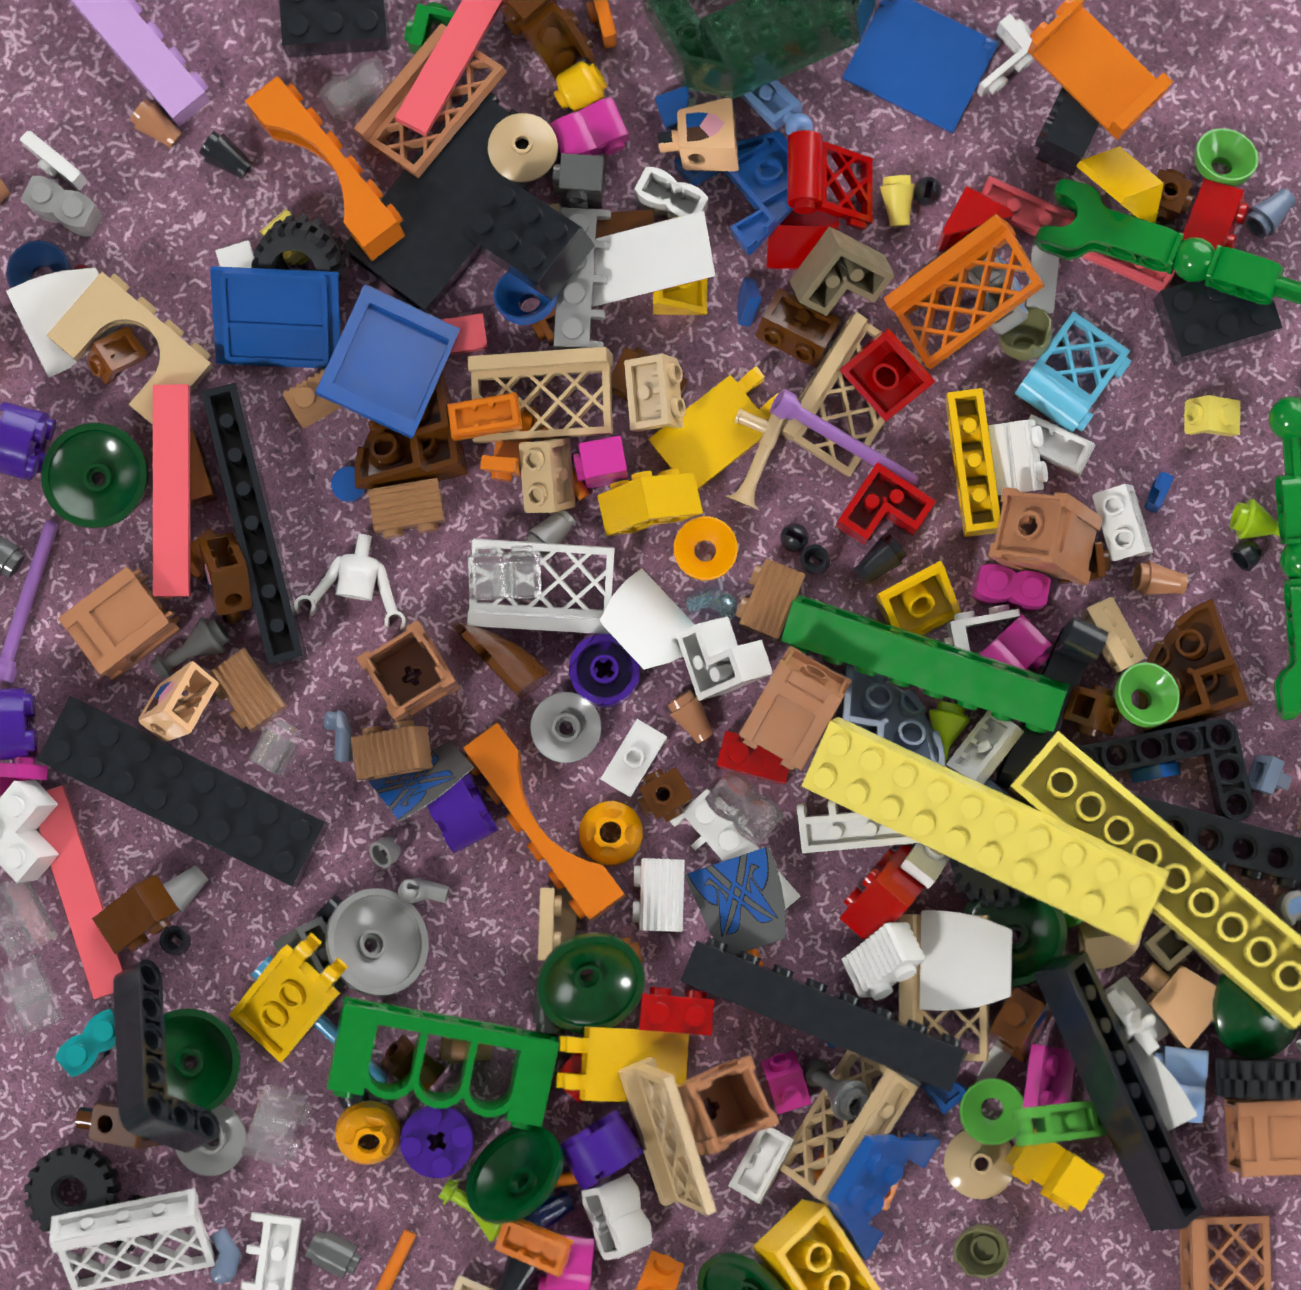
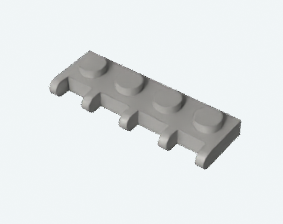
[554,208,611,349]

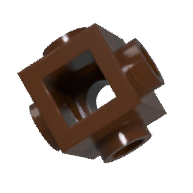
[1155,169,1194,224]
[1063,684,1122,738]
[637,767,694,823]

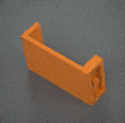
[1027,0,1173,140]

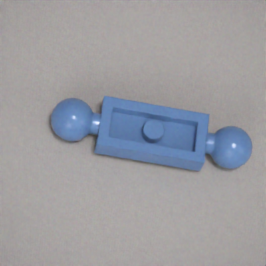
[721,52,813,135]

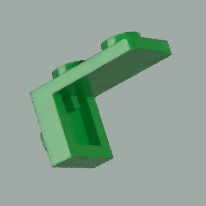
[404,2,486,54]

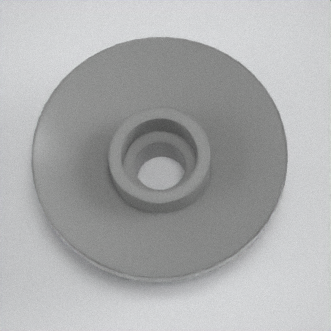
[530,692,601,763]
[175,1104,247,1176]

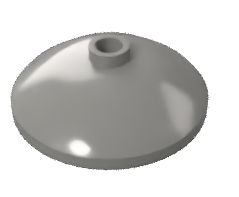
[325,888,429,996]

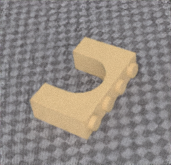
[46,272,213,425]

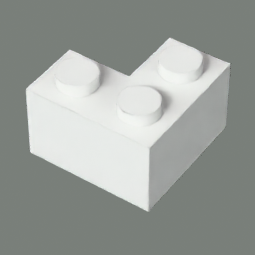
[676,616,773,701]
[0,780,59,883]

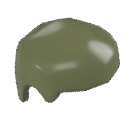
[999,306,1052,361]
[953,1223,1010,1279]

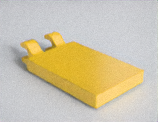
[648,366,778,490]
[229,933,348,1063]
[556,1026,689,1102]

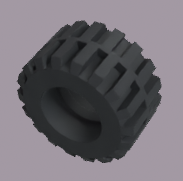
[251,214,347,283]

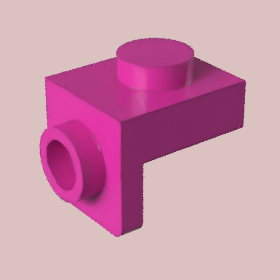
[0,757,48,797]
[761,1051,812,1114]

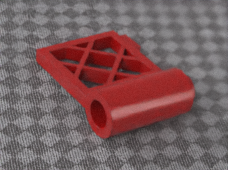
[787,130,873,231]

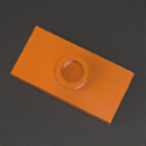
[586,0,617,49]
[447,392,523,441]
[494,1219,574,1278]

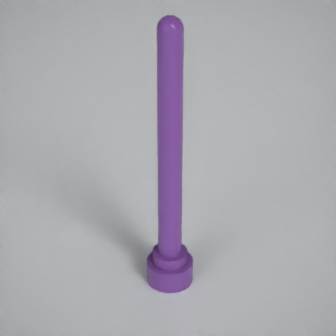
[770,388,919,487]
[0,520,58,684]

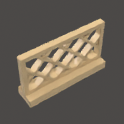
[780,312,922,477]
[468,347,613,443]
[899,914,989,1061]
[780,1050,918,1206]
[618,1057,716,1216]

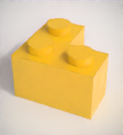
[597,468,703,536]
[1004,1128,1105,1212]

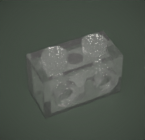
[0,879,58,961]
[241,1082,313,1167]

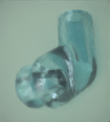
[684,588,737,619]

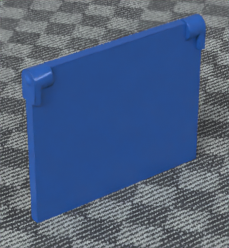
[842,0,999,134]

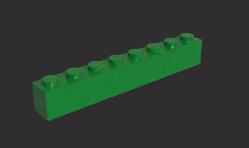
[781,595,1070,733]

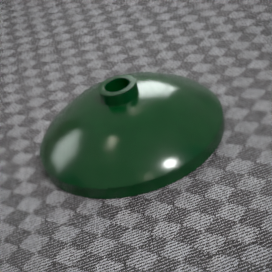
[41,423,148,529]
[963,895,1068,987]
[536,933,645,1034]
[1212,973,1301,1059]
[164,1008,241,1111]
[466,1126,563,1224]
[697,1252,784,1290]

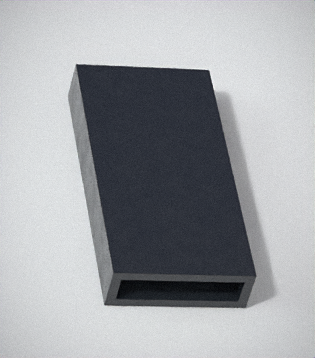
[343,92,538,314]

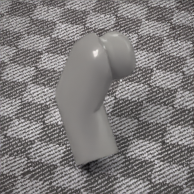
[398,878,450,903]

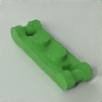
[1012,1100,1107,1146]

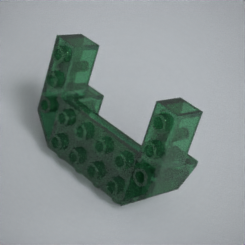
[642,0,876,99]

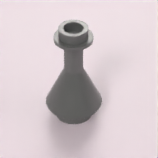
[151,617,230,679]
[803,1060,869,1120]

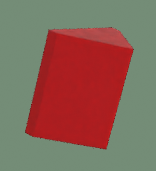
[936,186,1013,252]
[766,201,839,270]
[839,328,935,422]

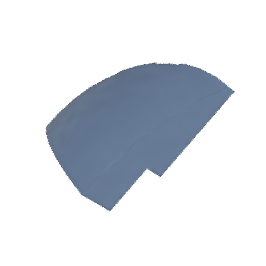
[837,663,945,767]

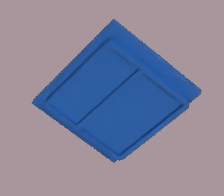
[210,266,341,369]
[315,284,460,439]

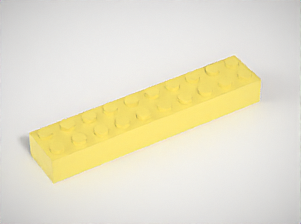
[801,717,1170,945]
[1009,731,1301,1029]

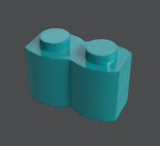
[55,1009,116,1077]

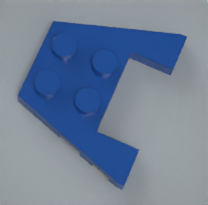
[674,130,793,256]
[826,1133,941,1261]

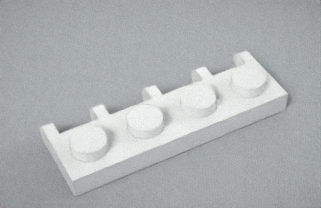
[670,789,801,910]
[797,800,919,853]
[241,1212,302,1290]

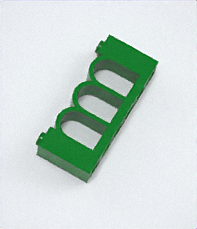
[326,996,560,1130]

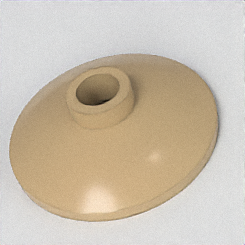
[488,113,558,183]
[944,1129,1014,1199]

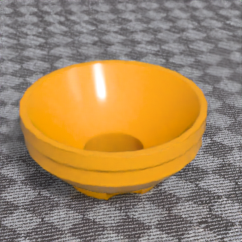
[673,516,738,581]
[579,801,643,865]
[335,1101,401,1165]

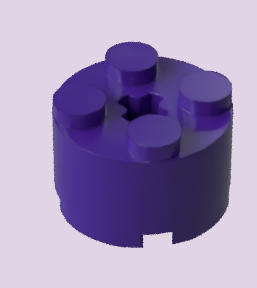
[0,402,56,481]
[569,634,641,708]
[0,688,38,760]
[427,773,499,854]
[400,1105,475,1178]
[560,1109,644,1191]

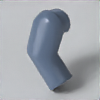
[324,710,353,762]
[210,1227,241,1284]

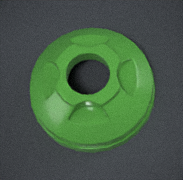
[1194,128,1259,187]
[1115,662,1180,727]
[959,1078,1024,1145]

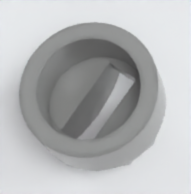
[369,836,401,868]

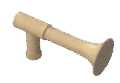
[725,408,786,510]

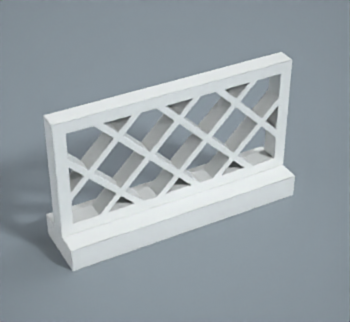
[467,538,615,634]
[49,1188,215,1290]

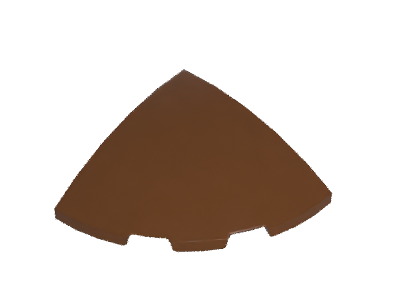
[354,372,468,489]
[1139,598,1253,733]
[451,621,553,700]

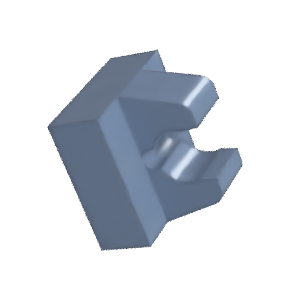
[1248,755,1293,795]

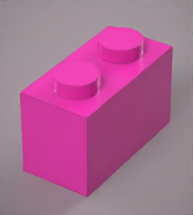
[573,436,628,489]

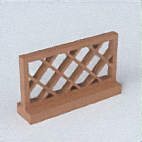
[353,23,507,178]
[1179,1215,1272,1290]

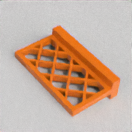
[883,214,1045,370]

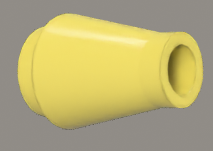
[880,175,915,227]

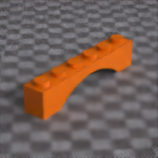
[245,76,405,261]
[463,722,626,922]

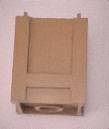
[988,487,1103,585]
[58,566,182,681]
[356,620,461,722]
[739,645,852,771]
[676,1055,779,1156]
[1223,1098,1301,1177]

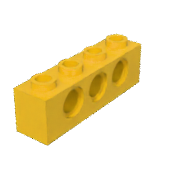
[945,388,1000,537]

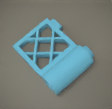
[1014,311,1132,433]

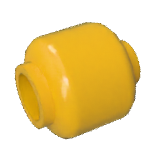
[554,61,608,112]

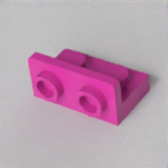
[1023,1044,1077,1119]

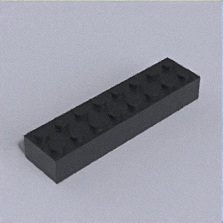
[37,696,330,887]

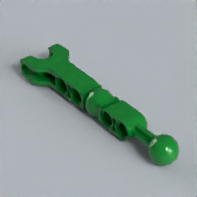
[1034,179,1301,305]
[1268,396,1301,721]

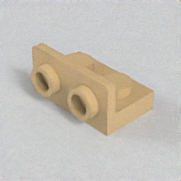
[624,354,686,432]
[519,437,576,513]
[1080,597,1145,675]
[538,888,577,960]

